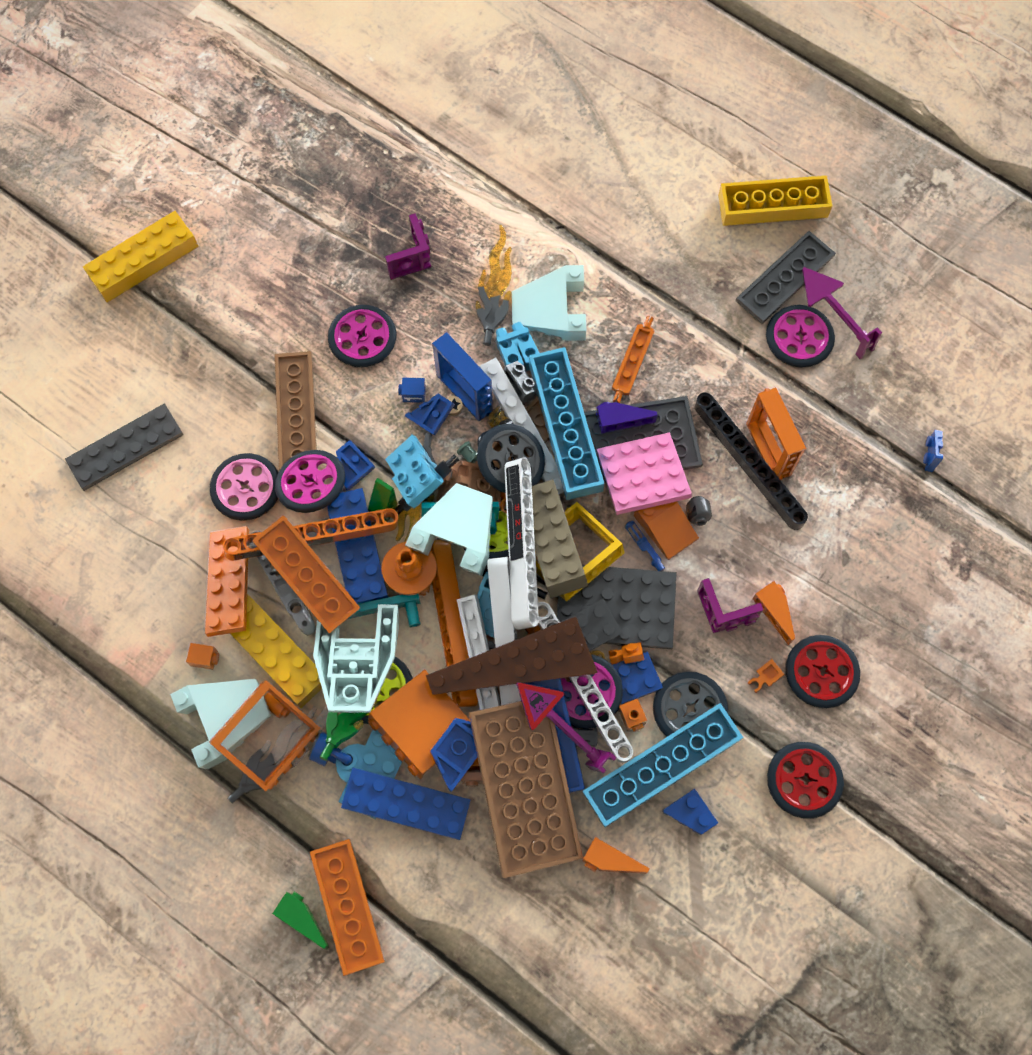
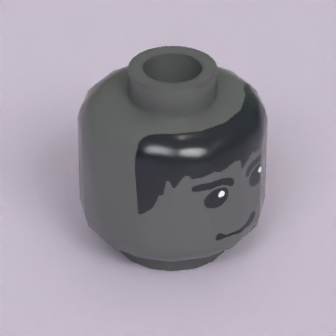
[686,496,712,526]

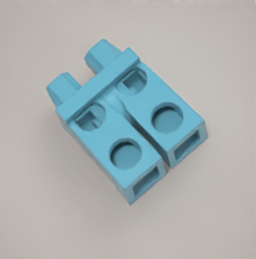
[496,322,539,371]

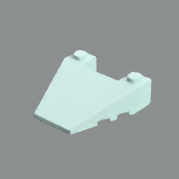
[512,265,586,341]
[405,483,493,576]
[170,679,271,769]

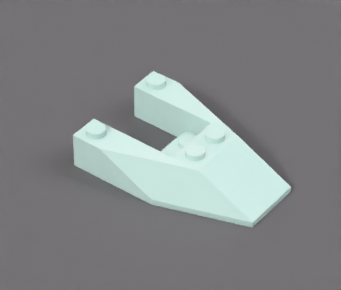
[313,604,399,713]

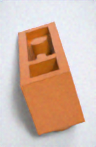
[752,581,795,645]
[582,837,650,874]

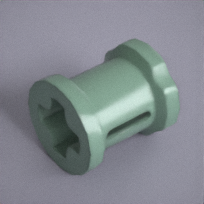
[457,441,477,463]

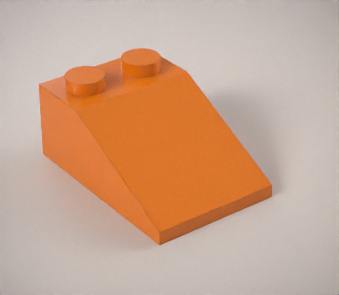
[634,501,699,560]

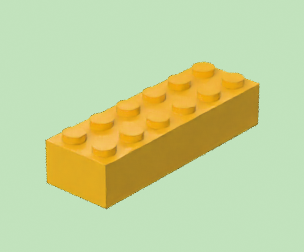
[718,175,833,226]
[82,211,199,303]
[229,594,322,709]

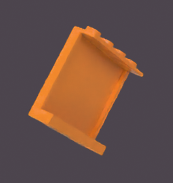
[368,669,470,780]

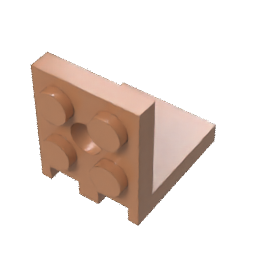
[436,461,501,507]

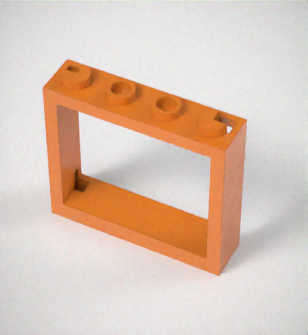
[746,387,806,480]
[209,680,321,791]

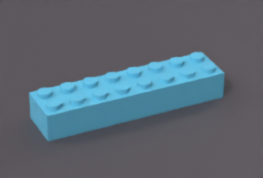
[529,347,604,500]
[583,703,744,828]

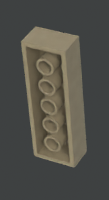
[532,479,588,598]

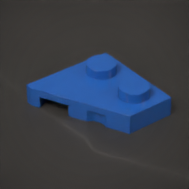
[405,393,455,435]
[923,430,943,472]
[336,440,375,491]
[662,789,718,835]

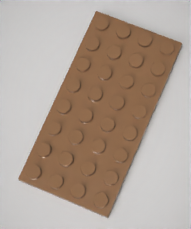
[469,701,583,878]

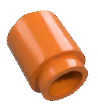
[264,692,291,718]

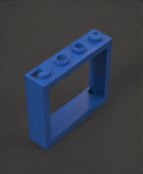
[432,332,493,421]

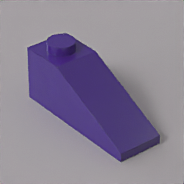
[596,402,658,434]

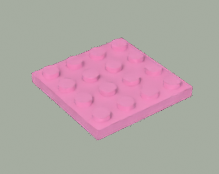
[597,432,692,515]

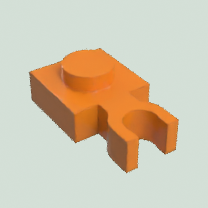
[609,642,644,664]
[748,659,785,693]

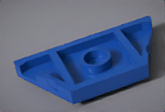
[430,718,477,792]

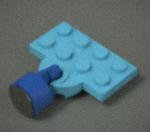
[308,730,402,819]

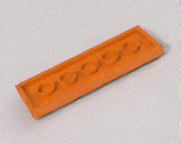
[252,515,360,633]
[205,526,249,637]
[310,839,385,976]

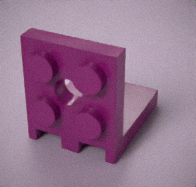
[385,213,431,280]
[697,578,763,634]

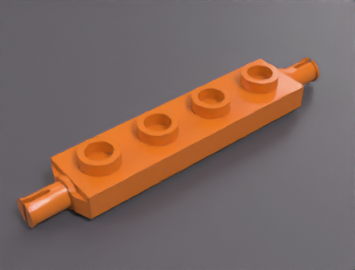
[611,316,655,403]

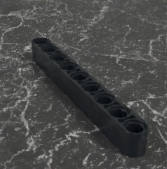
[695,392,808,530]

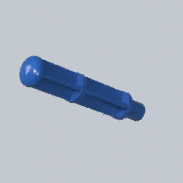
[625,521,665,571]

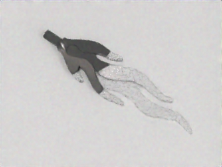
[227,705,329,804]

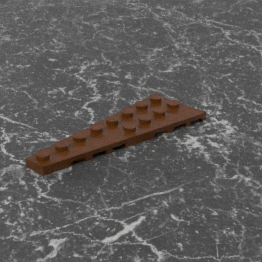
[426,616,598,694]

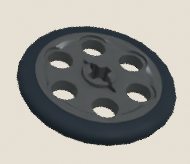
[477,424,545,493]
[653,671,728,737]

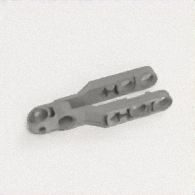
[250,531,316,636]

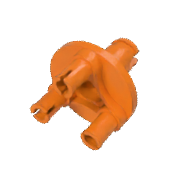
[382,542,437,596]

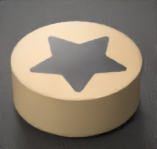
[447,396,463,416]

